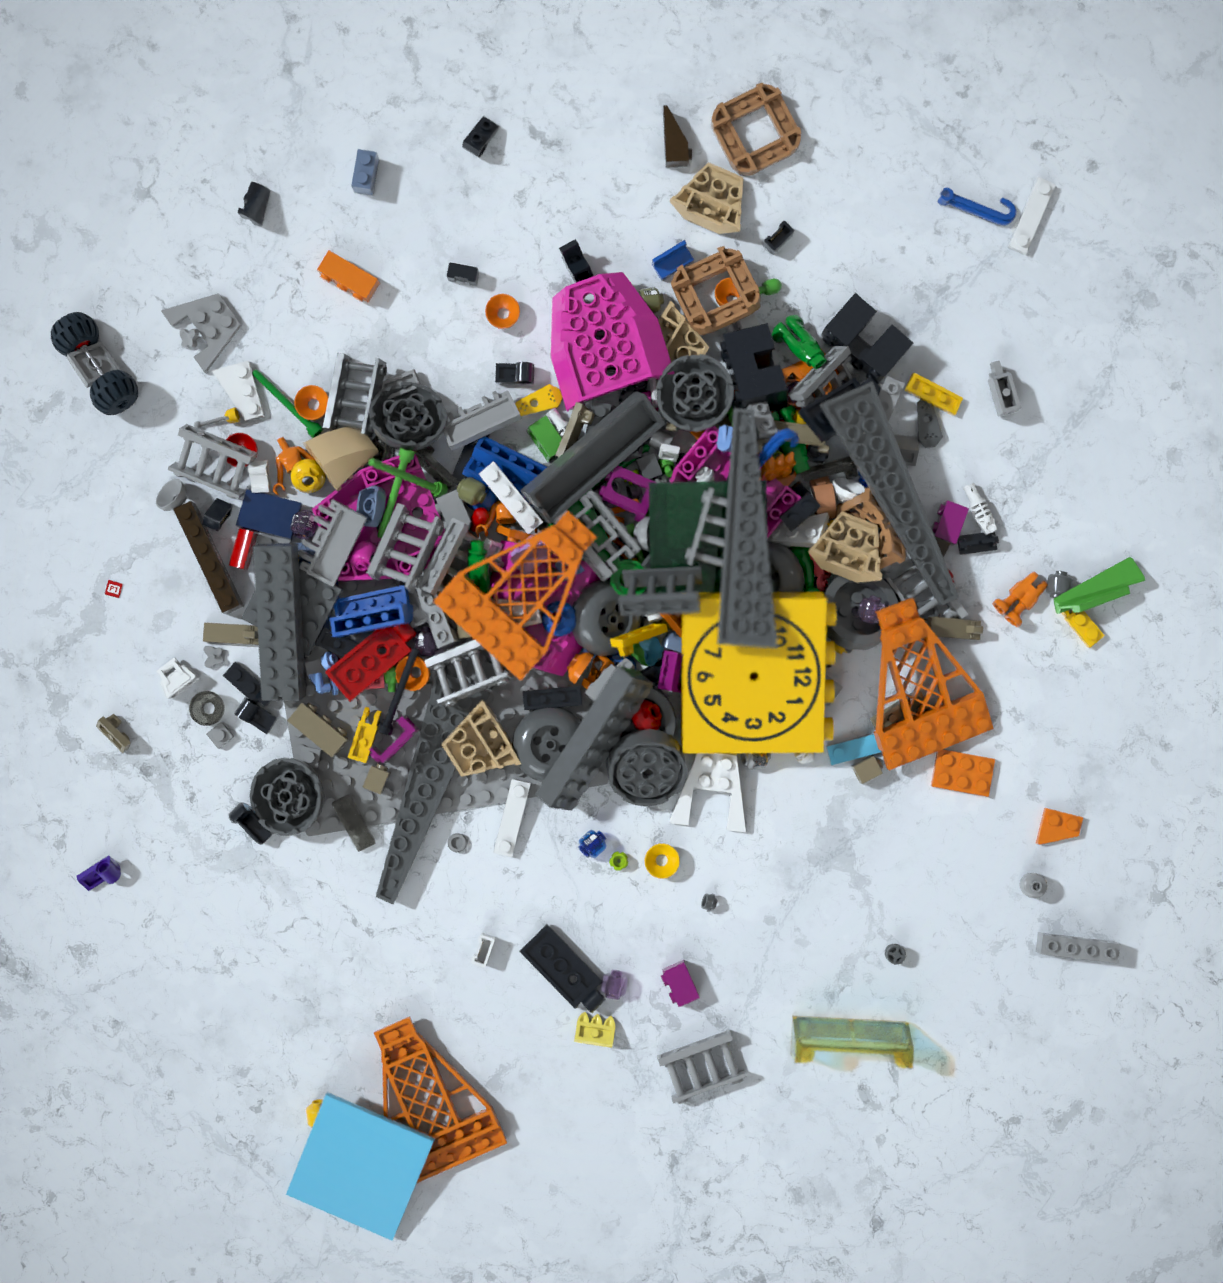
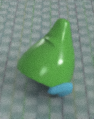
[631,636,664,666]

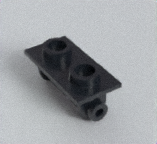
[957,531,999,555]

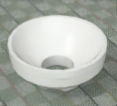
[833,477,865,502]

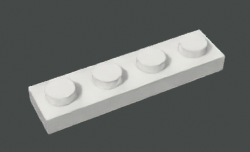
[479,462,543,534]

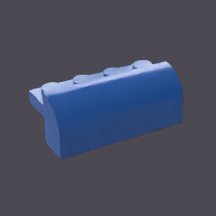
[462,436,547,507]
[330,585,414,638]

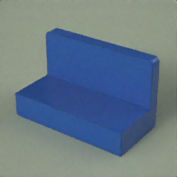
[652,240,694,281]

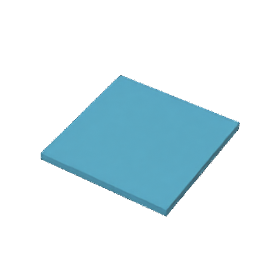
[286,1092,435,1241]

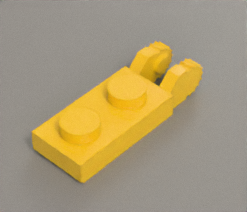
[1062,610,1105,648]
[348,707,381,763]

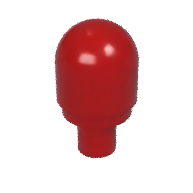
[470,507,489,532]

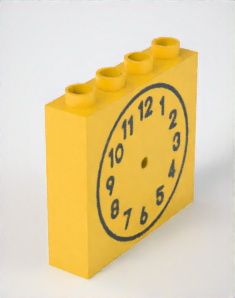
[681,592,836,753]

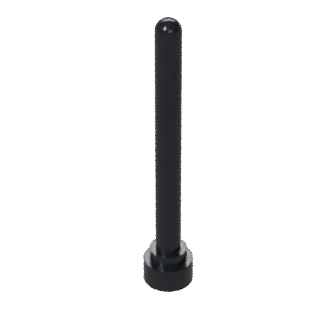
[377,647,419,735]

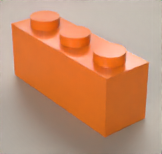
[317,250,380,303]

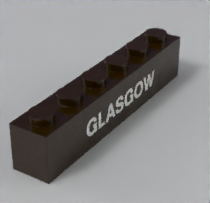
[173,501,244,614]

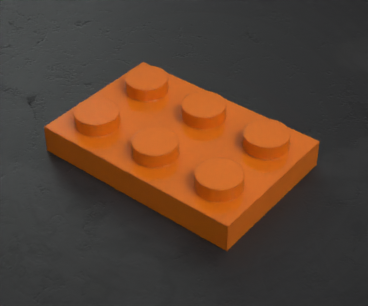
[931,749,995,797]

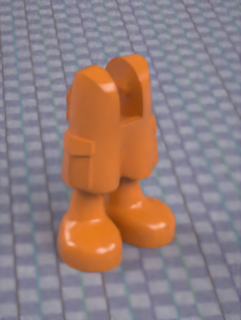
[992,571,1048,628]

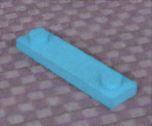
[826,734,881,765]

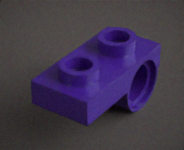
[76,855,121,891]

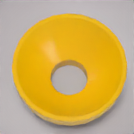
[291,459,326,493]
[644,843,680,879]

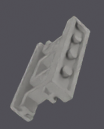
[788,346,864,407]
[553,490,641,582]

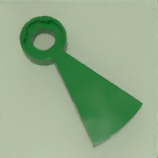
[547,493,647,595]

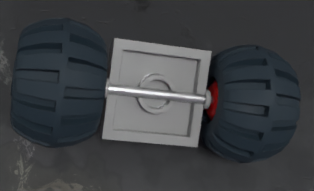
[51,312,138,415]

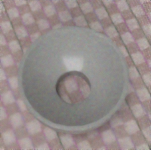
[156,479,187,511]
[634,516,657,552]

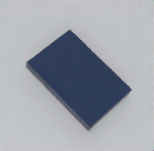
[236,489,302,540]

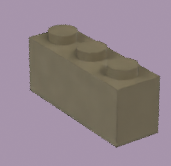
[287,702,349,757]

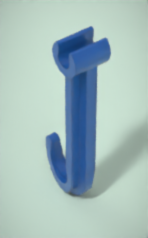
[937,187,1016,226]
[758,429,799,468]

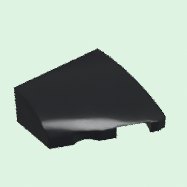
[237,181,271,227]

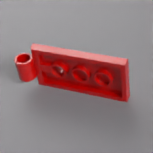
[325,623,417,702]

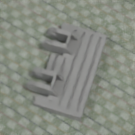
[443,390,522,451]
[298,500,368,587]

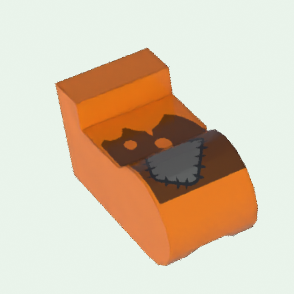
[581,656,615,689]

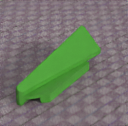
[1054,557,1145,614]

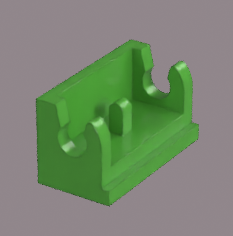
[526,416,562,462]

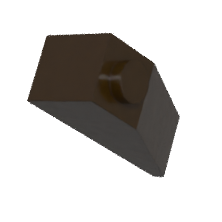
[663,105,692,167]

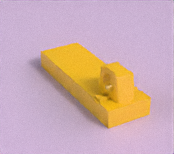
[904,373,963,416]
[610,623,668,657]

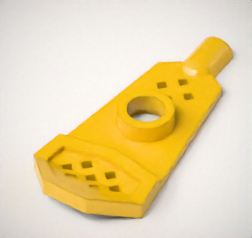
[515,384,563,416]

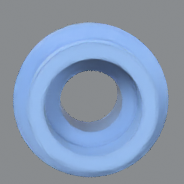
[321,651,338,670]

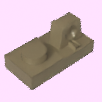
[96,714,131,753]

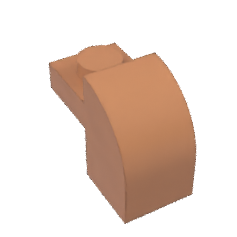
[810,475,836,519]

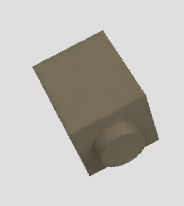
[851,756,883,784]
[363,763,391,795]

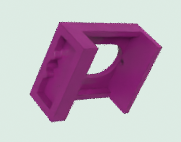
[598,466,658,522]
[658,651,683,693]
[369,716,420,763]

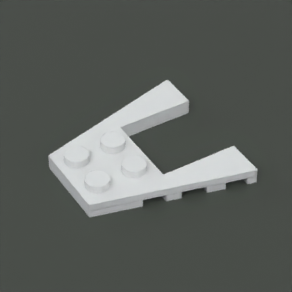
[669,753,746,832]

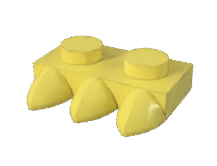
[574,1012,615,1048]

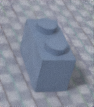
[351,149,379,196]

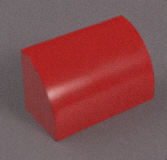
[229,529,258,571]

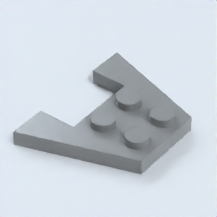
[161,293,241,374]

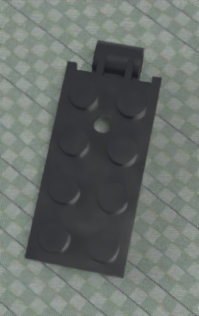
[798,376,882,443]
[519,924,606,1013]

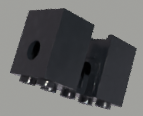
[821,293,914,383]
[720,323,788,412]

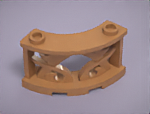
[835,487,906,570]

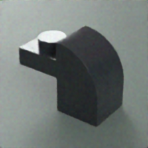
[559,239,594,283]

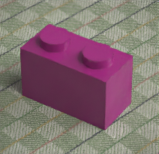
[931,500,969,546]
[661,960,700,1007]

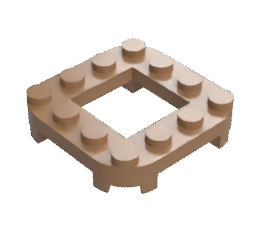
[711,83,801,176]
[671,246,761,335]

